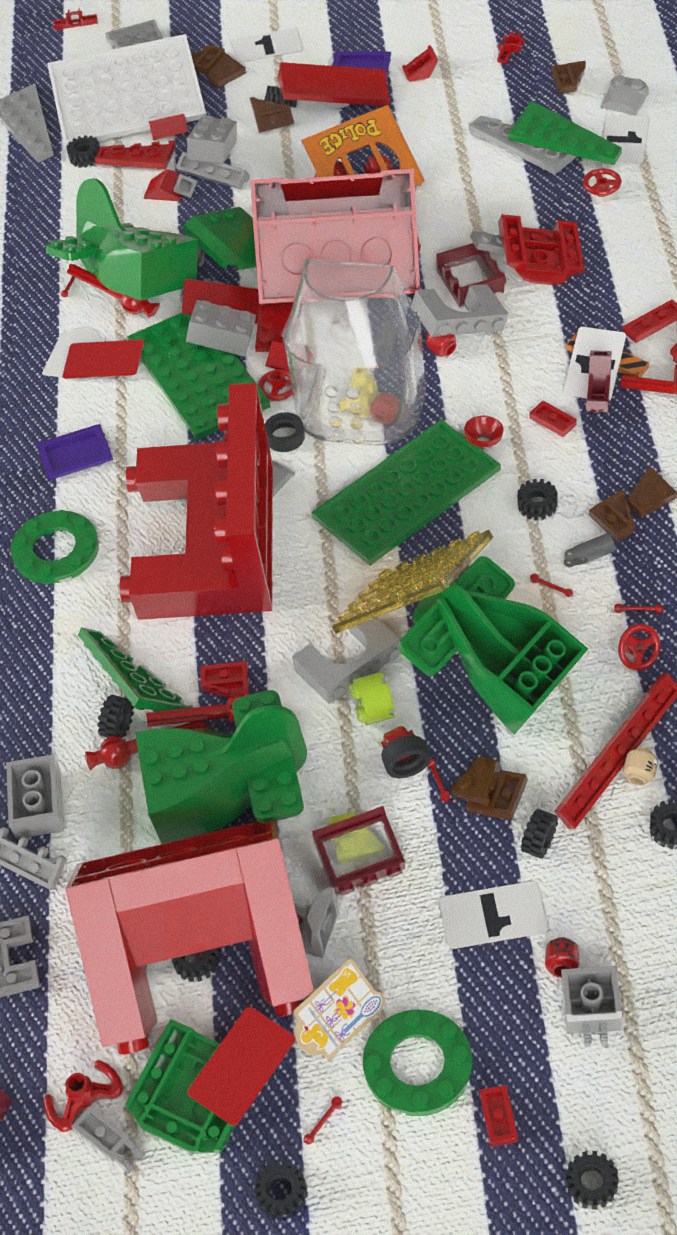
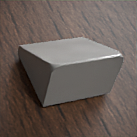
[173,174,197,199]

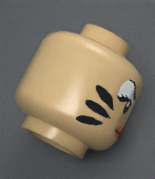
[623,747,659,786]

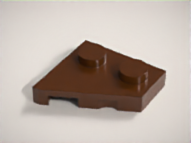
[191,45,225,74]
[207,53,246,89]
[551,60,586,94]
[249,97,294,133]
[627,467,677,518]
[589,489,635,542]
[450,756,501,806]
[465,770,528,821]

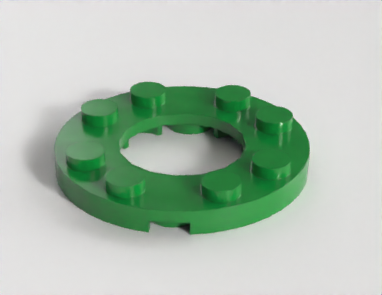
[11,510,99,584]
[363,1009,472,1117]

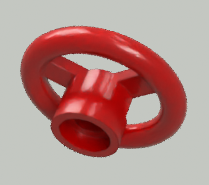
[583,168,622,197]
[258,369,299,401]
[618,624,660,671]

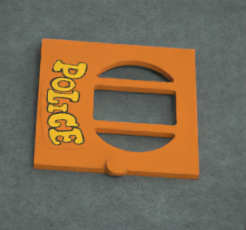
[301,105,425,186]

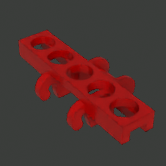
[53,8,98,30]
[497,31,525,64]

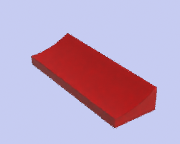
[277,62,391,106]

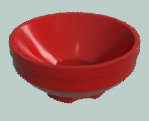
[464,416,504,449]

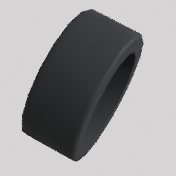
[265,412,305,452]
[381,735,431,779]

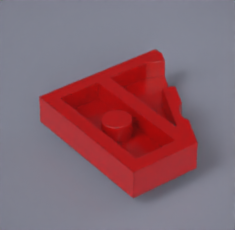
[200,661,249,698]

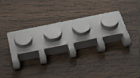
[0,827,67,890]

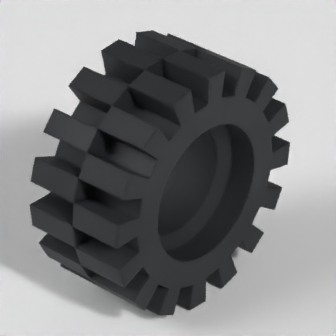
[264,85,298,108]
[67,135,100,168]
[517,479,558,520]
[97,695,134,738]
[649,799,677,849]
[521,808,558,859]
[171,948,220,982]
[566,1150,619,1210]
[254,1161,308,1220]

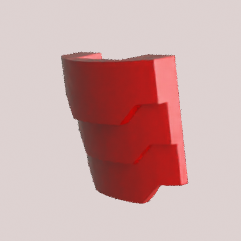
[498,214,584,285]

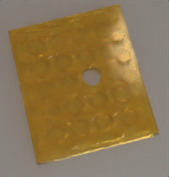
[331,530,494,634]

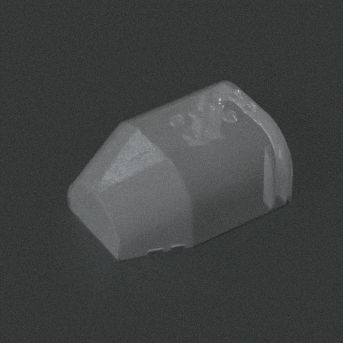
[284,259,426,445]

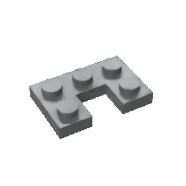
[0,915,40,997]

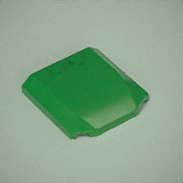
[183,207,257,270]
[125,1018,236,1154]

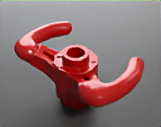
[43,1060,123,1132]

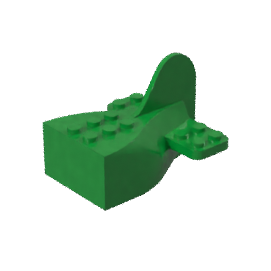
[46,178,198,300]
[398,556,589,735]
[135,690,307,844]

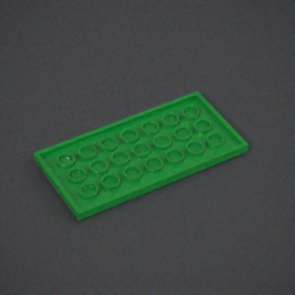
[127,312,271,441]
[311,419,501,566]

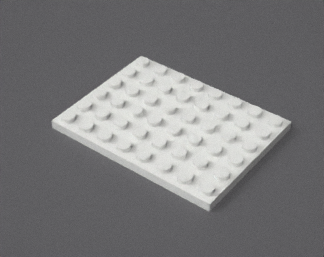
[47,34,206,148]

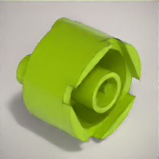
[349,672,395,726]

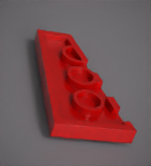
[95,140,176,170]
[255,301,297,352]

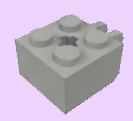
[561,966,622,1048]

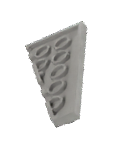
[105,19,164,48]
[0,83,54,163]
[469,116,578,175]

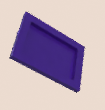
[332,51,392,81]
[36,424,113,481]

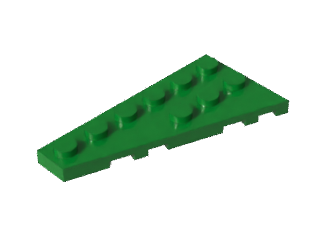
[508,101,622,165]
[78,627,194,712]

